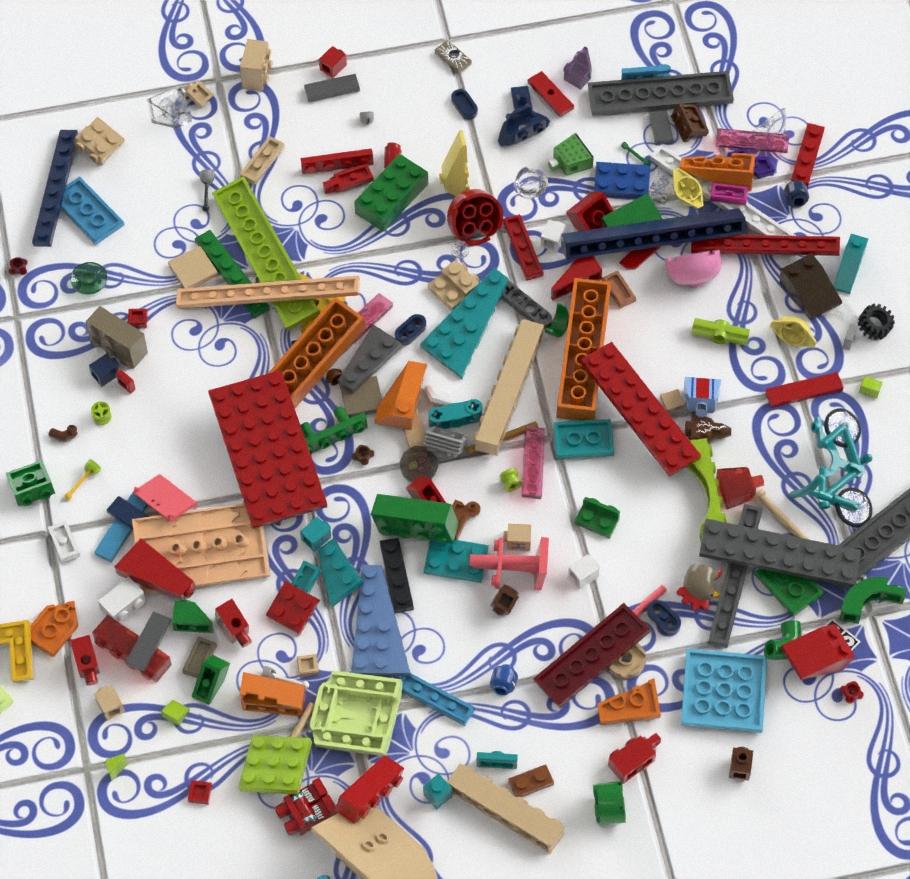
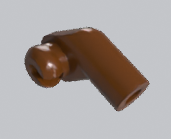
[48,425,78,442]

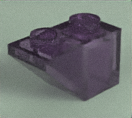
[563,46,592,90]

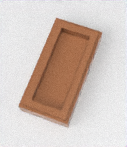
[602,270,636,309]

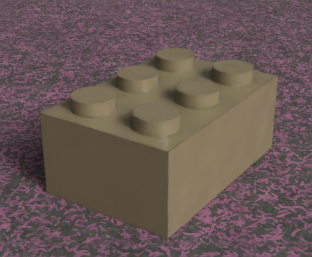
[86,306,148,368]

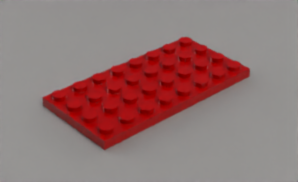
[208,370,327,529]

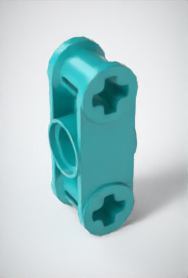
[428,399,483,429]

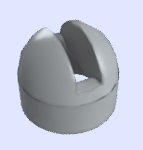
[359,111,374,124]

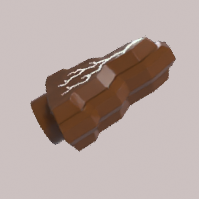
[685,412,732,443]

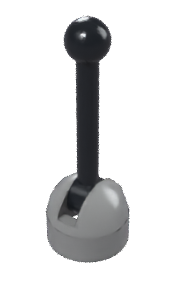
[200,169,215,212]

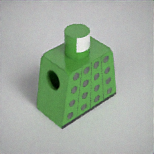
[548,133,594,176]

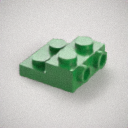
[6,460,55,507]

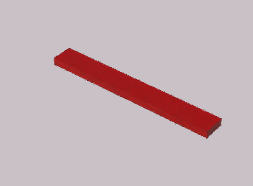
[691,235,840,256]

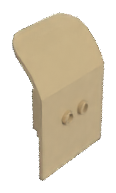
[311,807,438,879]

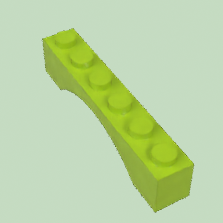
[687,438,726,542]

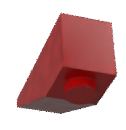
[551,256,602,301]

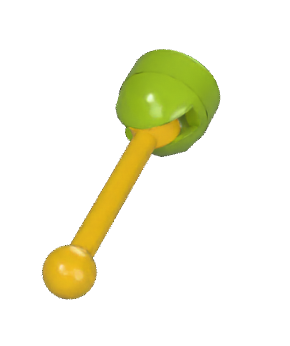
[65,459,101,500]

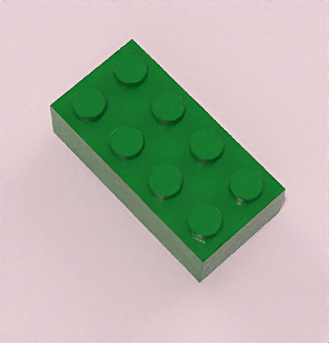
[354,154,429,232]
[371,494,459,544]

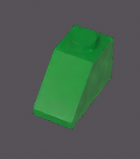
[172,600,214,633]
[191,655,230,705]

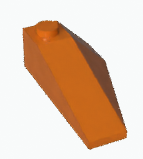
[680,153,756,191]
[374,361,427,430]

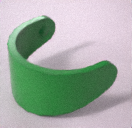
[545,303,569,338]

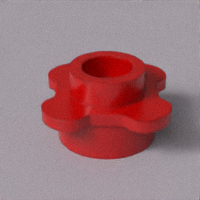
[840,681,864,704]

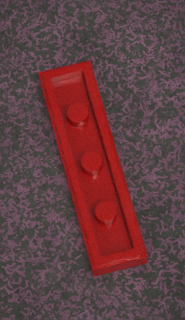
[503,214,544,281]
[765,372,844,408]

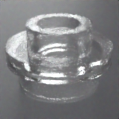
[451,241,469,259]

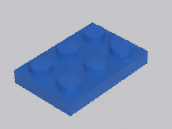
[594,161,650,199]

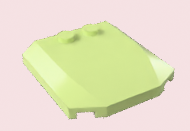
[310,671,402,756]

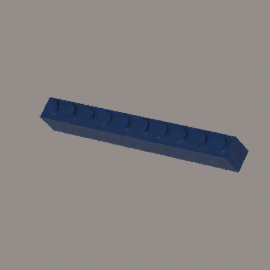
[561,208,746,260]

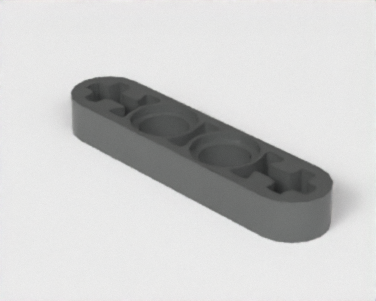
[501,281,552,330]

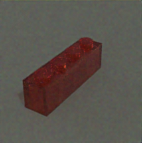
[92,615,172,682]

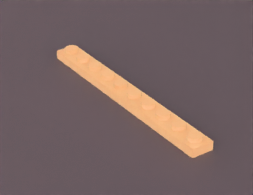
[176,276,360,309]

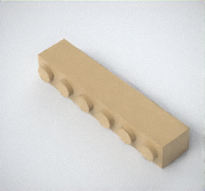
[447,763,565,854]

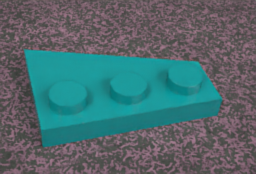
[318,538,364,607]

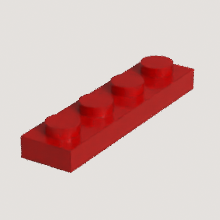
[791,123,825,188]
[300,148,374,174]

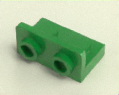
[575,497,620,539]

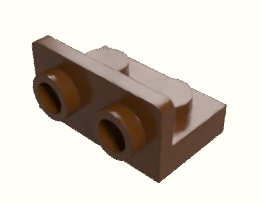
[671,104,710,142]

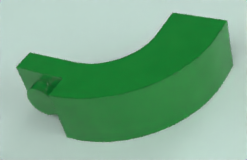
[839,577,907,624]

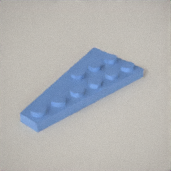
[351,565,412,676]

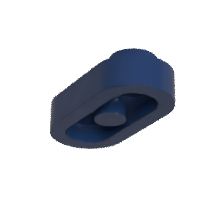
[395,314,427,345]
[647,600,681,635]

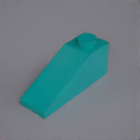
[833,233,868,294]

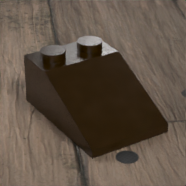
[780,253,842,320]

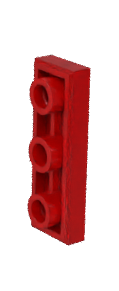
[527,71,574,117]

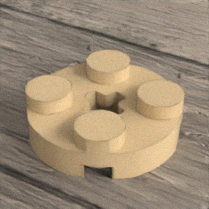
[608,643,646,680]

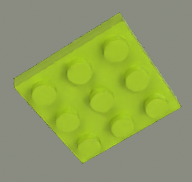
[238,735,312,795]

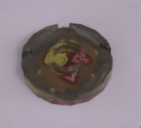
[400,446,438,483]

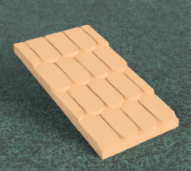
[132,504,271,594]

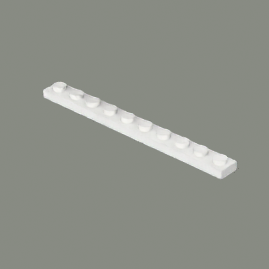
[650,145,796,258]

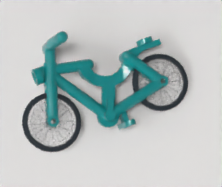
[790,408,873,527]

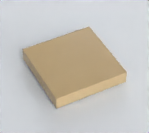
[168,246,218,288]

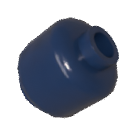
[784,181,809,208]

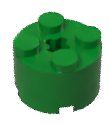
[593,781,626,825]

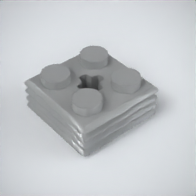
[423,426,468,458]

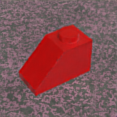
[406,476,446,503]

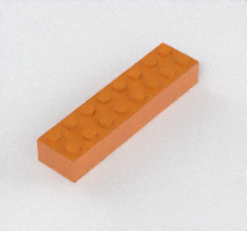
[556,278,611,421]

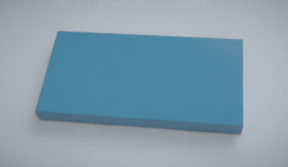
[61,176,125,245]

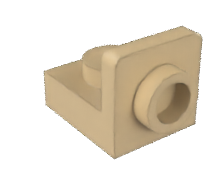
[183,80,213,108]

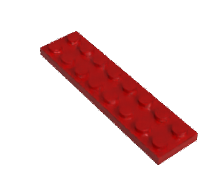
[580,342,701,477]

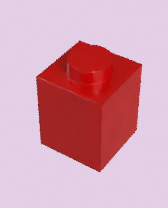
[319,46,347,78]

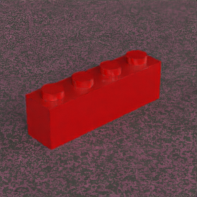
[335,755,404,824]

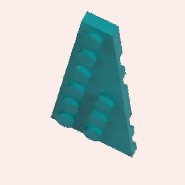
[420,268,509,379]

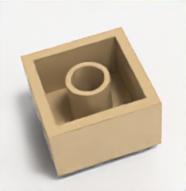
[240,39,273,91]

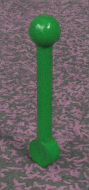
[621,142,651,165]

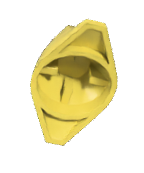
[673,168,704,209]
[769,316,817,348]

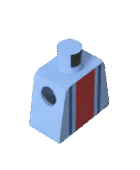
[683,377,721,417]

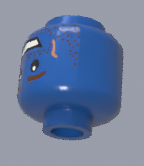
[490,664,518,696]

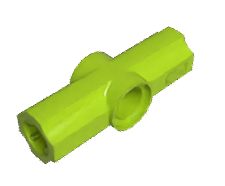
[691,318,750,346]

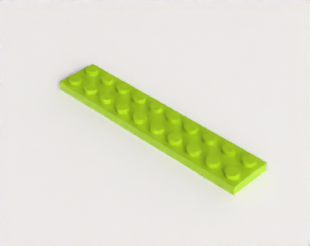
[212,176,320,331]

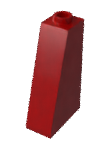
[114,538,195,601]

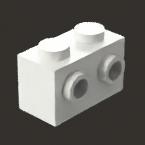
[98,577,146,625]

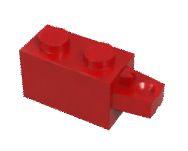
[608,733,661,784]

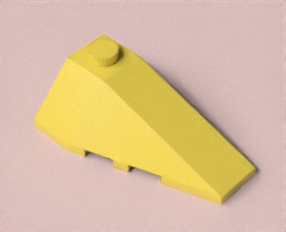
[439,130,470,196]

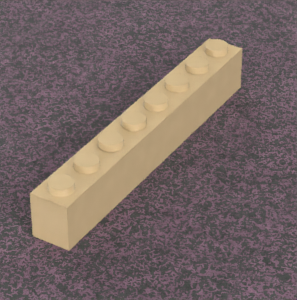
[473,319,544,456]

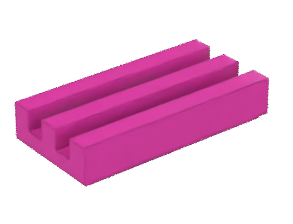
[710,182,748,205]

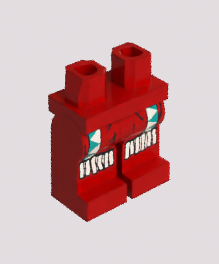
[275,777,338,835]

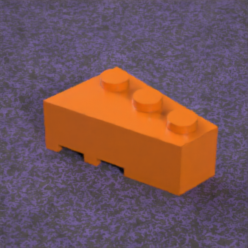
[239,672,306,716]

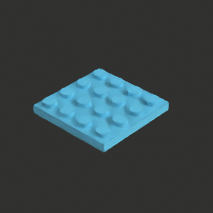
[681,648,767,733]

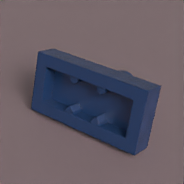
[511,86,533,111]

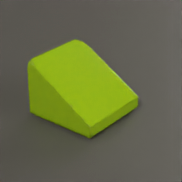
[859,376,883,398]
[161,700,190,726]
[105,754,128,781]

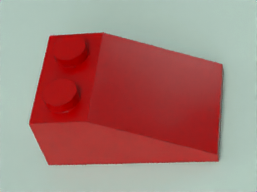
[781,624,856,680]

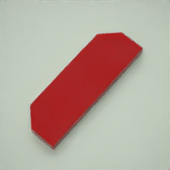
[619,246,661,270]

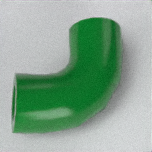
[764,620,802,660]

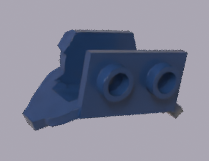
[498,104,550,146]

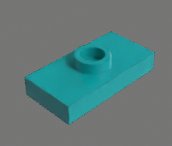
[291,560,322,594]
[476,751,518,769]

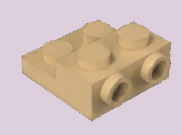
[74,116,125,166]
[428,260,480,311]

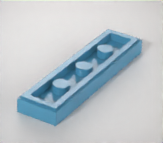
[94,492,148,563]
[400,673,475,726]

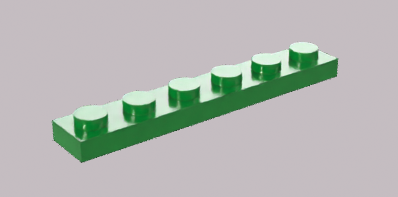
[195,230,270,319]

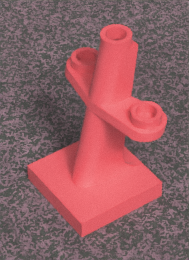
[469,537,549,590]

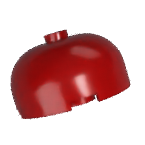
[447,189,503,246]

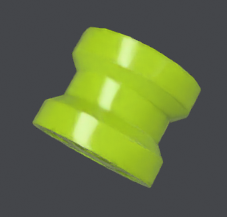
[91,401,112,425]
[499,468,522,492]

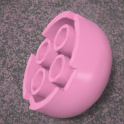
[665,250,722,288]

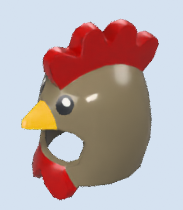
[676,564,722,611]

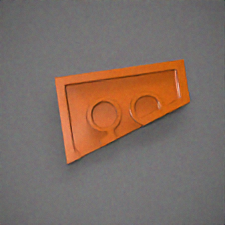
[597,678,661,725]

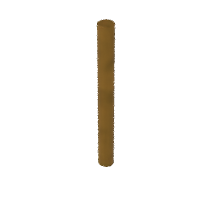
[465,421,538,454]

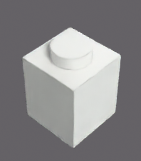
[540,219,566,252]
[568,554,600,589]

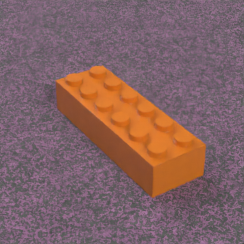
[269,297,366,408]

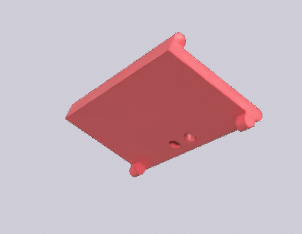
[133,474,197,522]

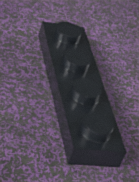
[379,537,414,613]

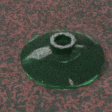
[70,262,108,294]

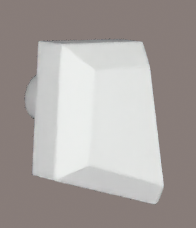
[424,385,451,407]

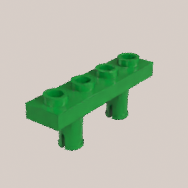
[301,406,368,455]

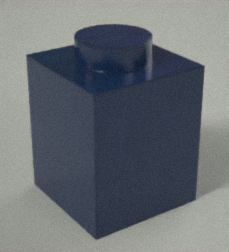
[89,353,120,387]

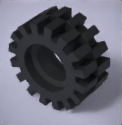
[858,303,895,340]

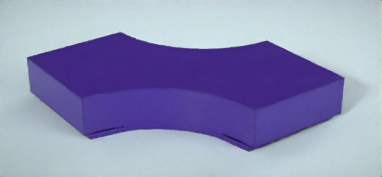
[727,148,775,179]

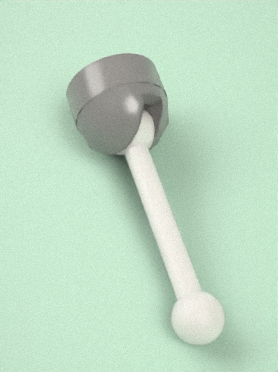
[262,666,309,689]

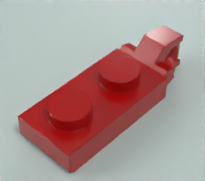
[323,164,374,194]

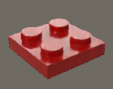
[266,581,320,635]

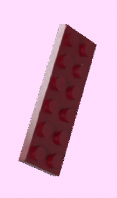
[533,603,651,708]

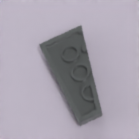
[338,324,402,394]

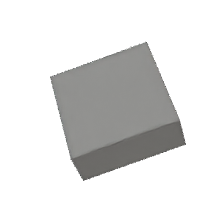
[843,324,857,350]

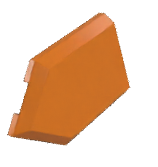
[30,601,78,657]

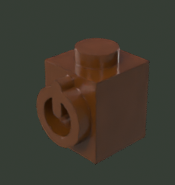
[490,584,519,616]
[729,747,754,781]

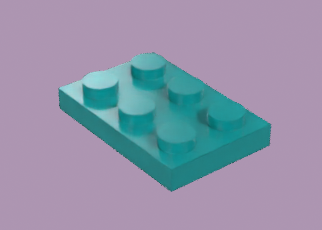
[553,419,614,459]
[424,540,489,583]

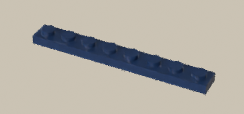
[32,130,79,247]

